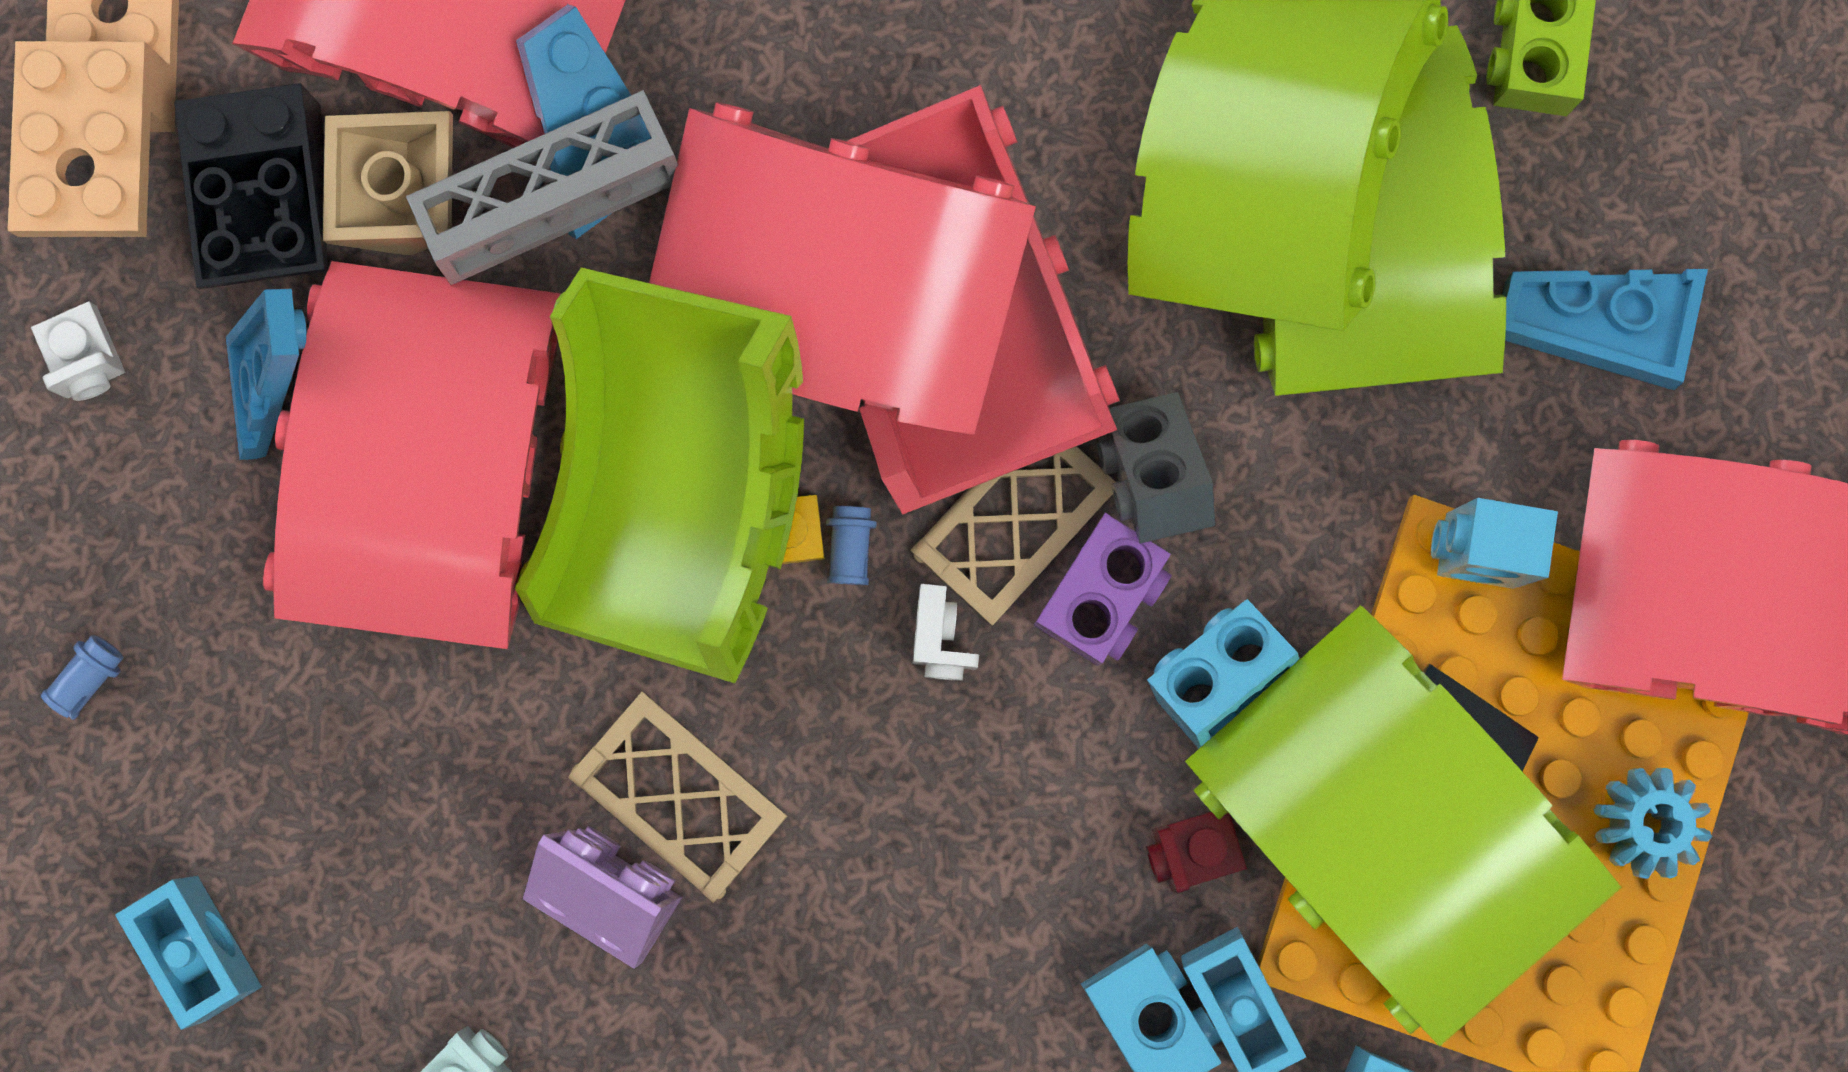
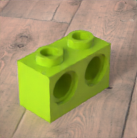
[1486,0,1596,117]

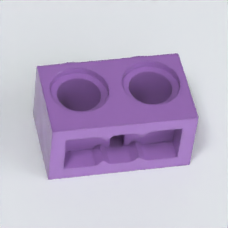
[1033,513,1172,666]

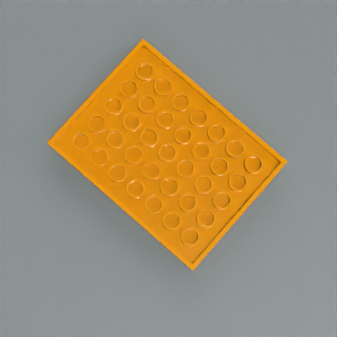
[1257,495,1749,1072]

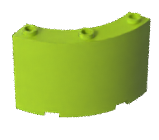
[1127,0,1448,331]
[1254,25,1506,396]
[515,268,804,683]
[1185,605,1622,1047]

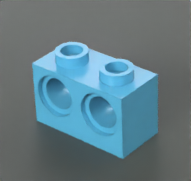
[1431,498,1558,589]
[1147,599,1299,749]

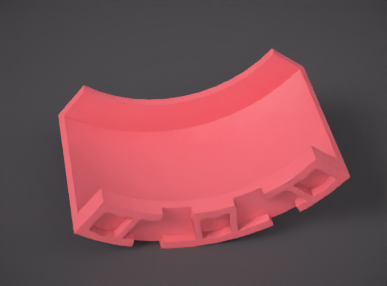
[232,0,626,148]
[848,85,1120,515]
[649,102,1036,435]
[263,261,561,649]
[1562,440,1848,735]

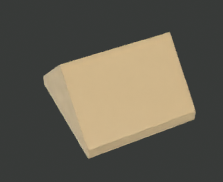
[323,111,453,255]

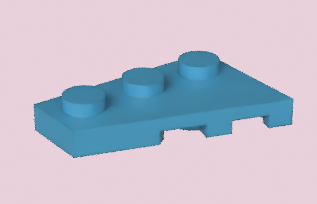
[516,4,651,239]
[1502,269,1708,390]
[226,289,306,460]

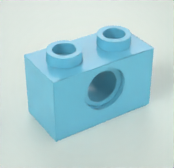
[115,876,262,1030]
[1181,927,1306,1072]
[1081,944,1222,1072]

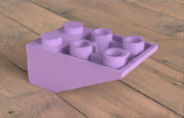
[523,826,682,969]

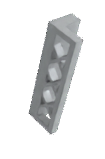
[406,90,678,285]

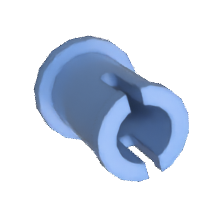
[826,506,877,585]
[41,635,124,720]

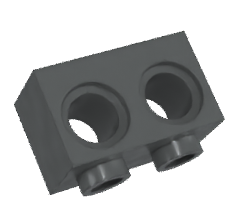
[1096,392,1215,544]

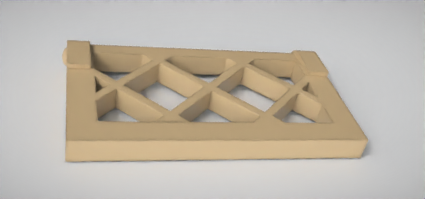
[910,446,1115,626]
[568,692,788,903]

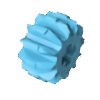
[1593,768,1713,879]

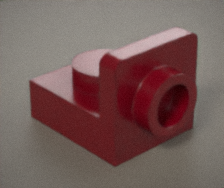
[1146,811,1247,894]

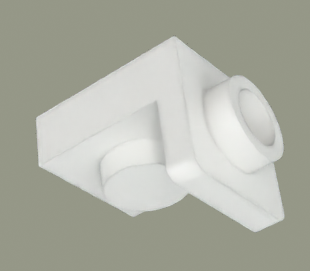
[31,301,126,401]
[912,584,979,681]

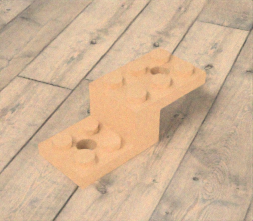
[8,0,179,237]

